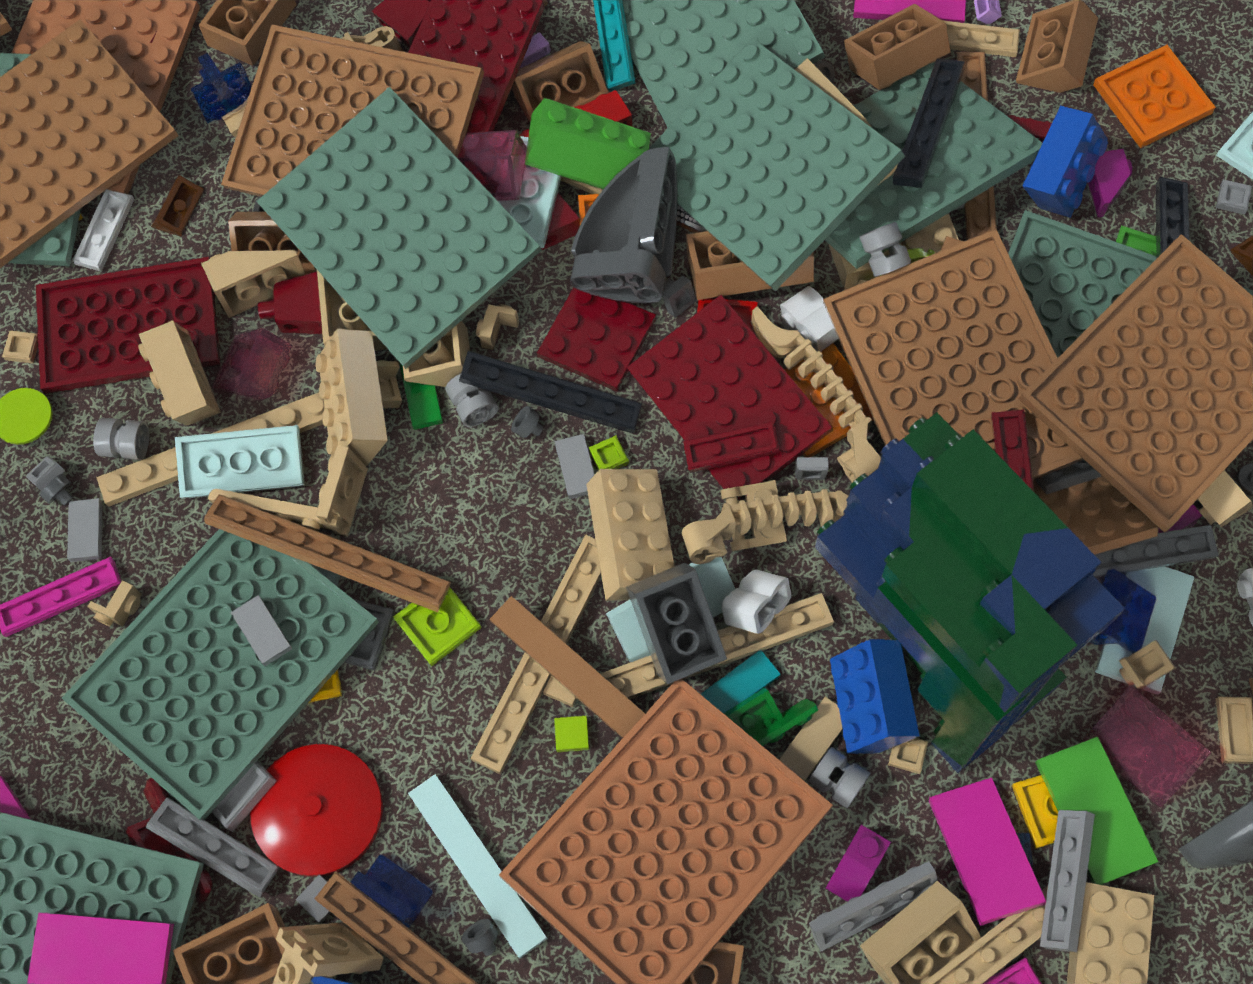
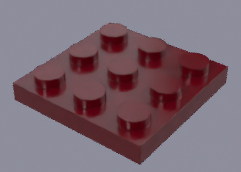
[537,287,656,392]

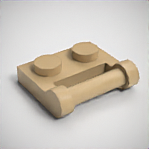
[720,480,787,551]

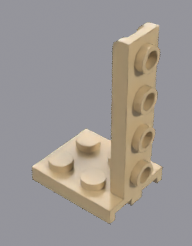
[208,445,368,537]
[273,922,384,984]

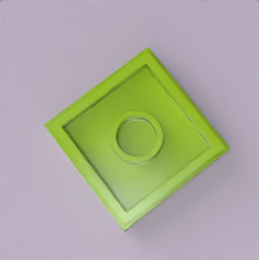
[393,588,482,667]

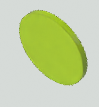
[0,388,53,445]

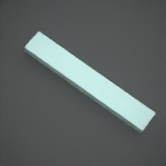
[408,774,548,959]

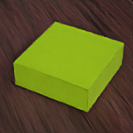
[589,435,629,470]
[554,716,589,752]

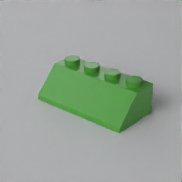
[525,98,651,189]

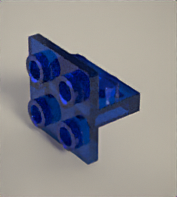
[191,53,252,123]
[1090,569,1156,654]
[350,855,433,929]

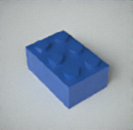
[1023,106,1108,218]
[830,639,920,754]

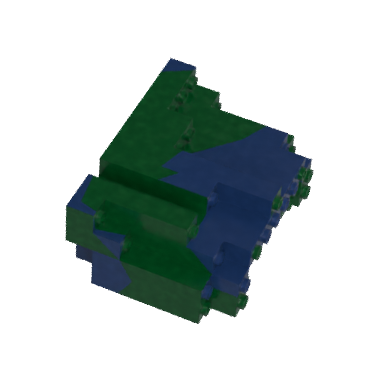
[815,412,1125,773]

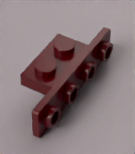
[126,778,212,903]

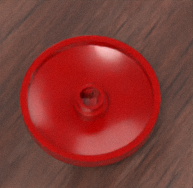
[250,744,383,877]

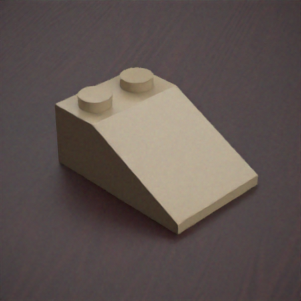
[201,250,306,318]

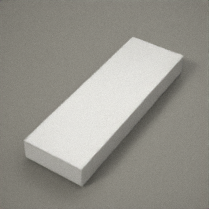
[73,189,134,272]

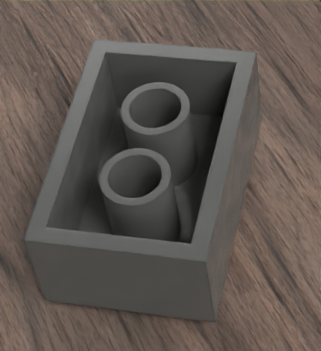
[626,563,727,684]

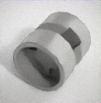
[859,222,911,277]
[445,374,499,427]
[93,417,149,460]
[808,747,871,809]

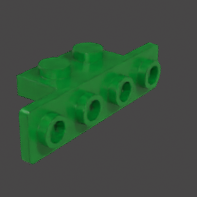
[723,688,819,746]

